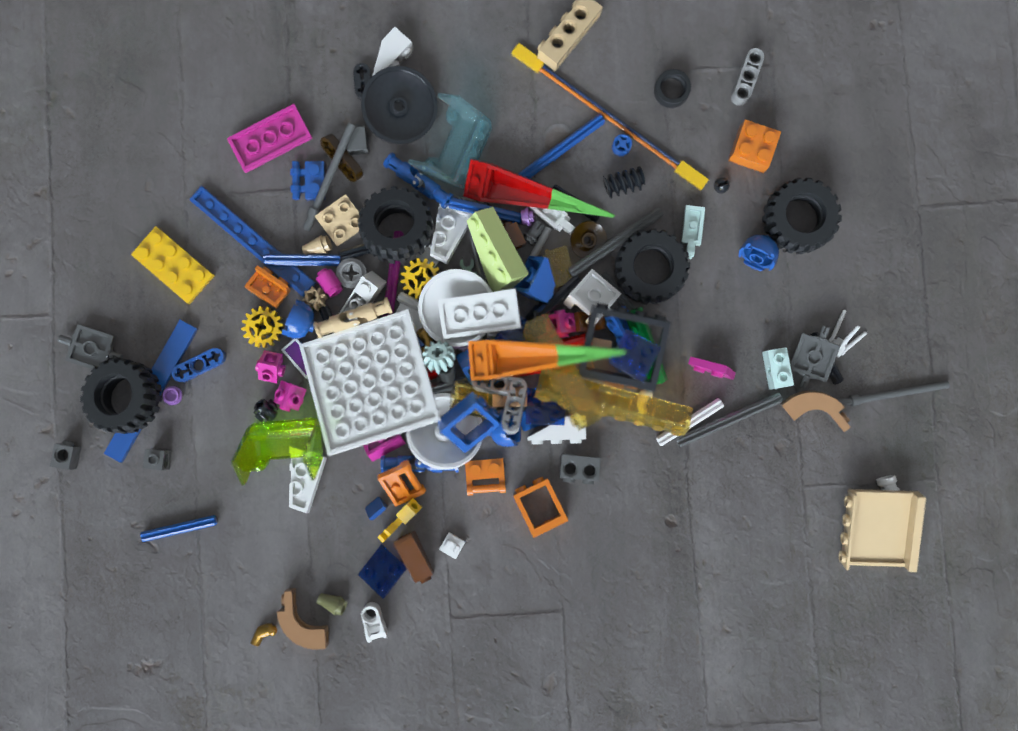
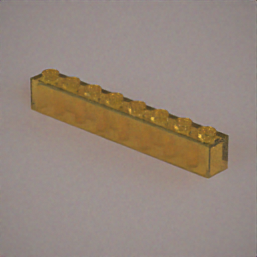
[534,369,693,436]

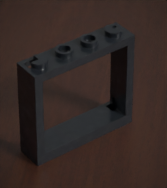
[577,303,671,391]

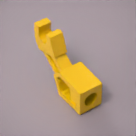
[378,498,422,543]

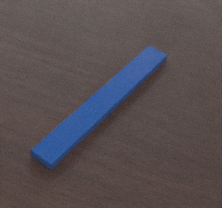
[189,185,317,298]
[104,320,198,463]

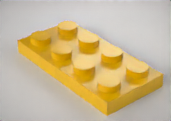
[131,226,214,304]

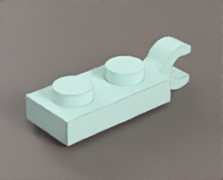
[681,205,705,259]

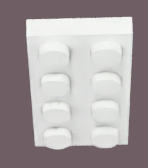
[438,289,521,339]

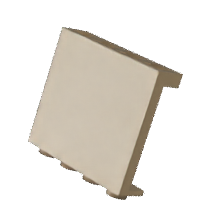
[839,489,926,572]

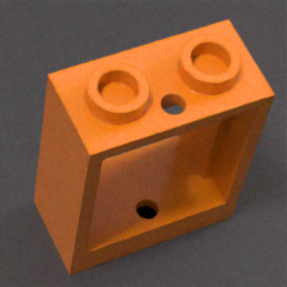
[513,476,568,538]

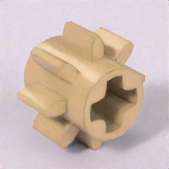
[302,286,328,311]

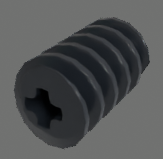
[603,166,645,199]

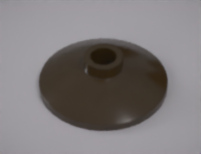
[570,221,607,258]

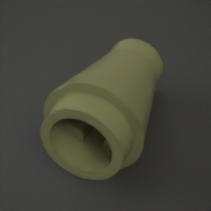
[317,593,347,616]

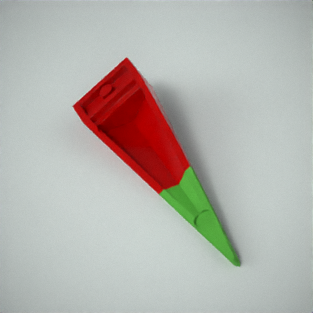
[463,159,615,217]

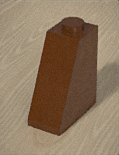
[393,530,434,584]

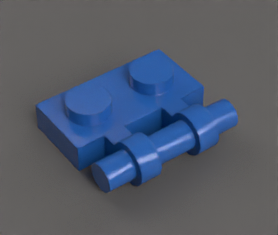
[290,161,326,200]

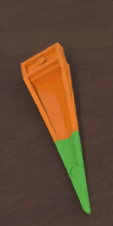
[468,339,626,380]

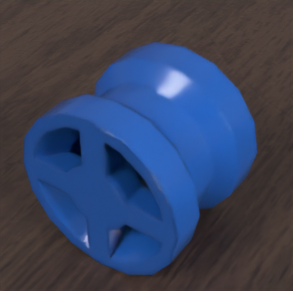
[612,134,632,157]

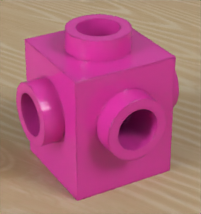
[544,310,576,338]
[256,350,285,383]
[273,380,307,412]

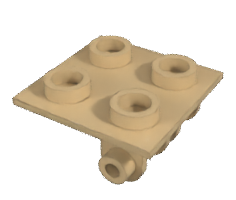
[315,194,360,247]

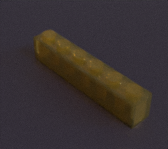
[523,313,602,431]

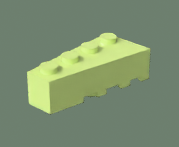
[467,207,529,292]

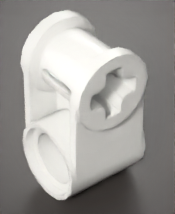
[361,602,388,643]

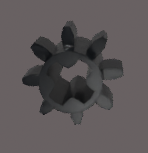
[253,399,278,422]

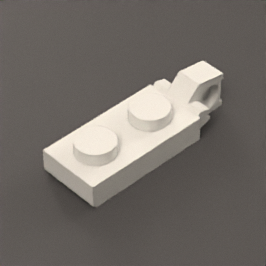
[529,207,575,235]

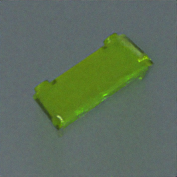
[231,418,323,485]

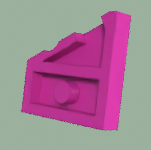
[688,356,736,380]

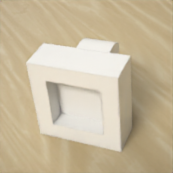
[439,532,466,559]

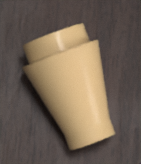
[302,235,332,254]

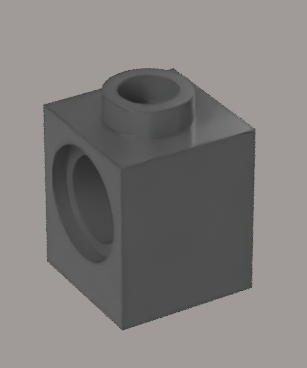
[347,125,369,156]
[50,440,81,470]
[143,448,172,470]

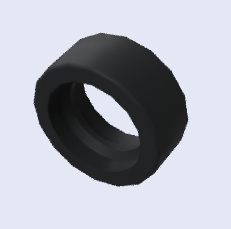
[654,69,691,108]

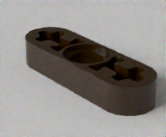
[320,134,363,182]

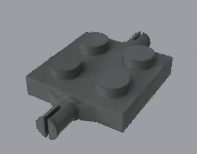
[58,324,123,369]
[790,325,841,389]

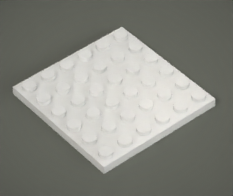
[299,309,441,456]

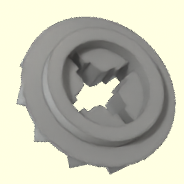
[336,258,367,289]

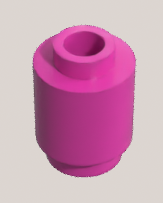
[316,268,343,298]

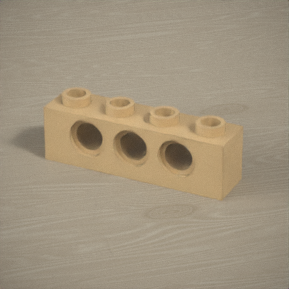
[538,0,603,71]

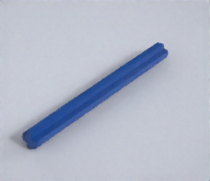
[518,114,605,179]

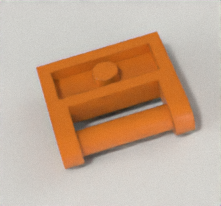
[465,458,506,496]
[378,460,426,507]

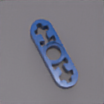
[172,348,226,382]

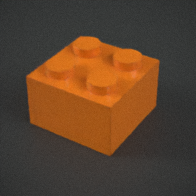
[728,119,781,173]

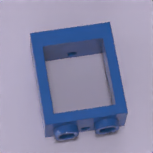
[437,392,501,453]

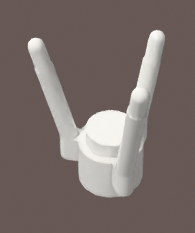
[829,310,867,358]

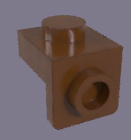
[574,312,605,332]

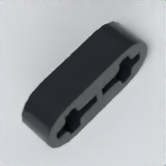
[353,63,372,100]

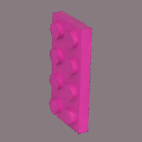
[227,104,313,173]

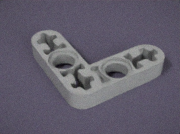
[471,376,527,434]

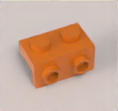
[245,265,290,309]

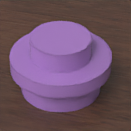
[521,207,535,226]
[163,386,183,405]

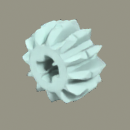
[422,340,456,374]

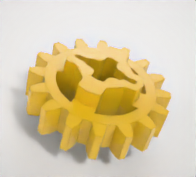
[400,258,440,299]
[241,306,284,348]

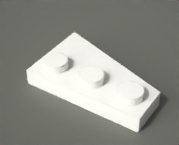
[430,204,473,264]
[289,446,327,513]

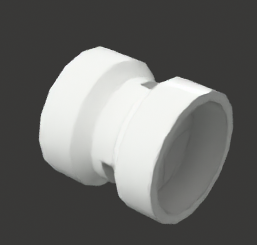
[876,475,900,491]

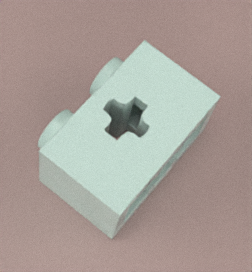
[762,347,794,390]

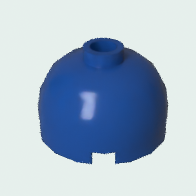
[739,235,779,271]
[282,299,315,339]
[489,408,521,447]

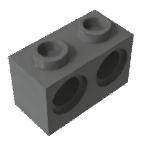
[559,454,601,485]

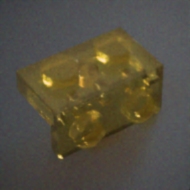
[542,246,572,289]

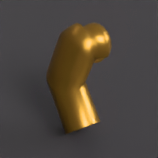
[417,327,433,353]
[250,623,277,647]

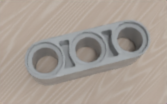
[731,48,764,106]

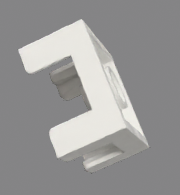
[563,269,621,324]

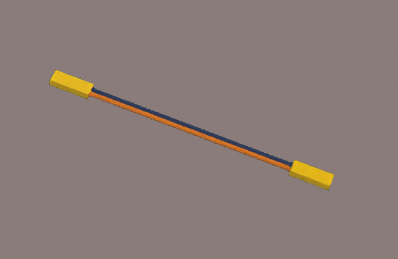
[511,43,709,190]

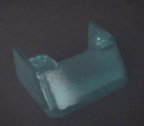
[408,93,492,189]

